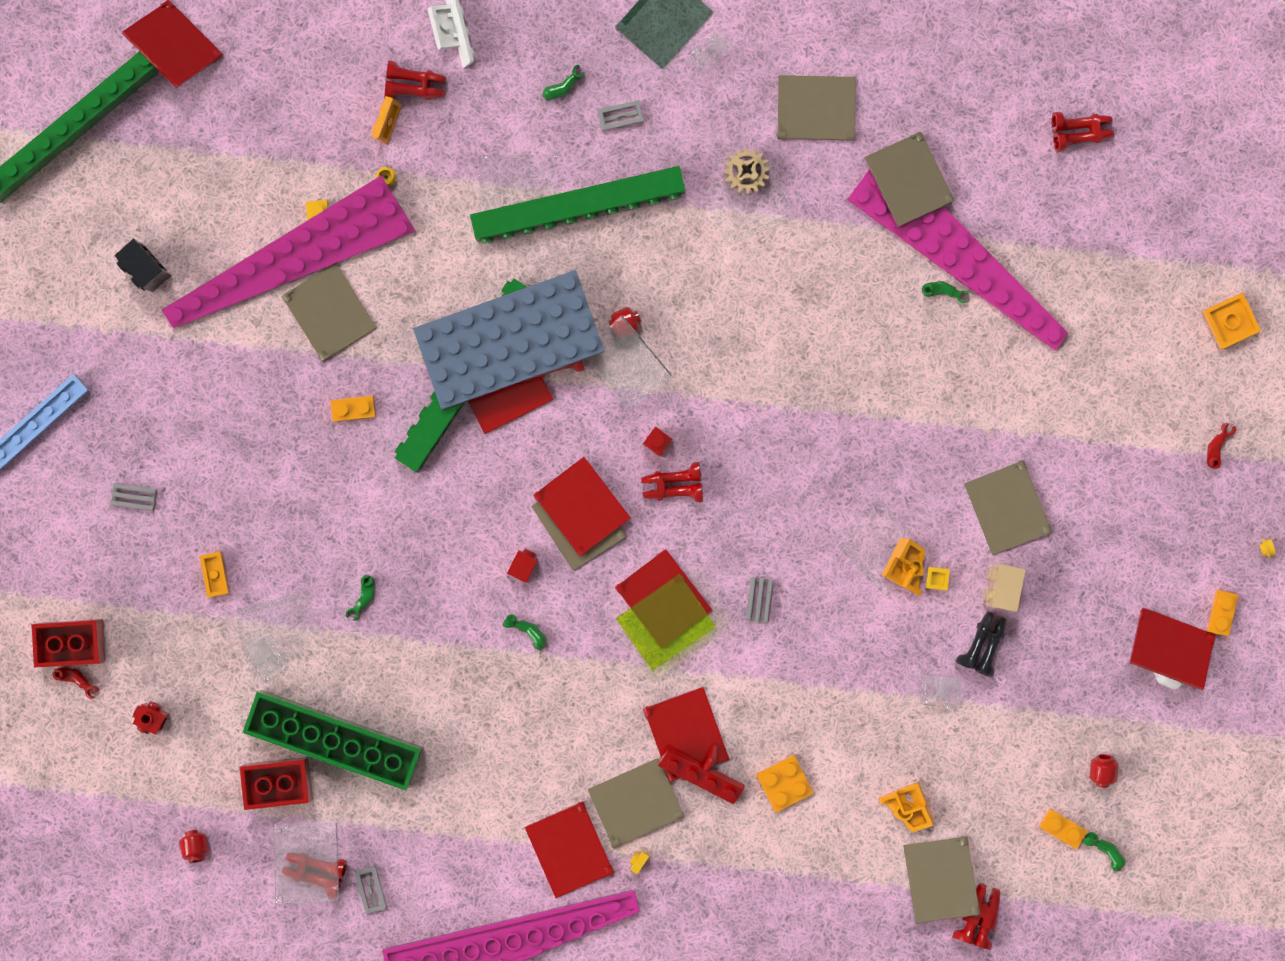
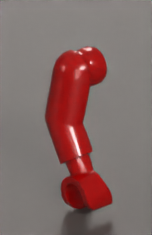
[1207,423,1236,469]
[52,667,99,699]

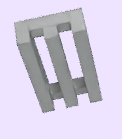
[597,100,644,131]
[110,483,157,511]
[746,577,773,623]
[354,866,387,914]

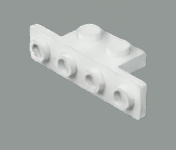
[428,0,474,68]

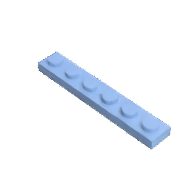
[0,374,90,471]

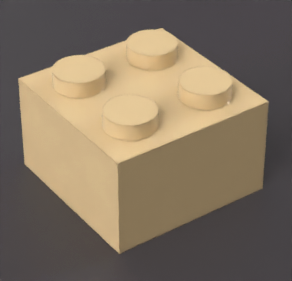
[983,563,1026,612]

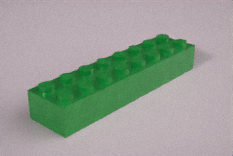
[242,690,423,791]

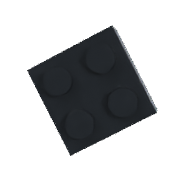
[114,238,171,292]

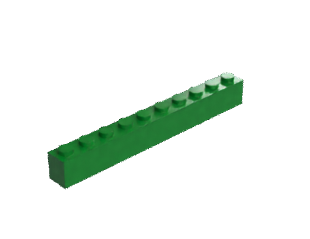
[0,51,160,203]
[470,166,686,244]
[394,278,527,473]

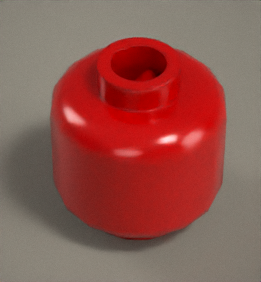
[608,307,642,339]
[1090,754,1119,788]
[179,830,210,864]

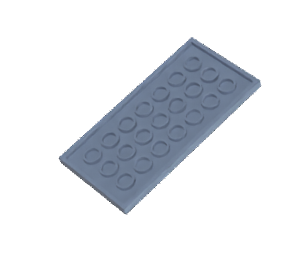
[413,270,605,410]

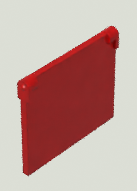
[122,0,223,88]
[468,377,554,434]
[533,457,631,557]
[615,549,712,649]
[1129,607,1216,691]
[643,687,730,782]
[524,801,614,898]

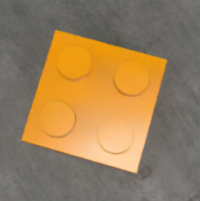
[1202,292,1261,350]
[756,754,814,813]

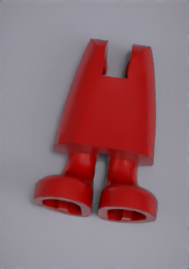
[952,883,1000,950]

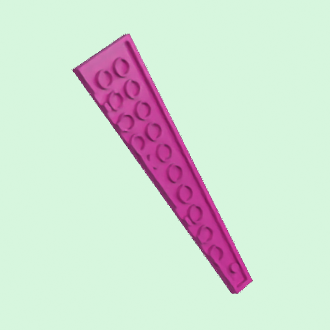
[847,147,1068,351]
[162,175,416,328]
[382,889,640,961]

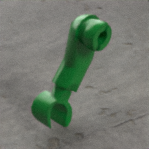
[542,65,585,101]
[922,281,969,303]
[346,575,375,621]
[502,614,547,650]
[1083,832,1126,872]

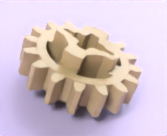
[723,147,770,195]

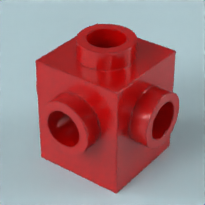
[132,701,170,735]

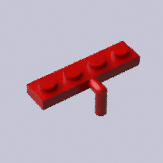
[658,744,745,804]

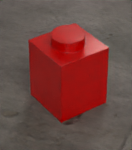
[643,426,673,457]
[507,548,538,583]

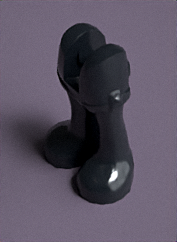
[955,611,1007,678]

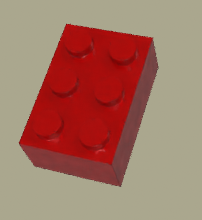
[31,619,105,668]
[239,757,313,810]

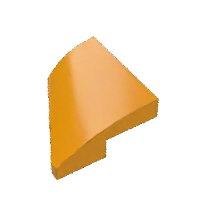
[882,538,925,596]
[879,781,934,832]

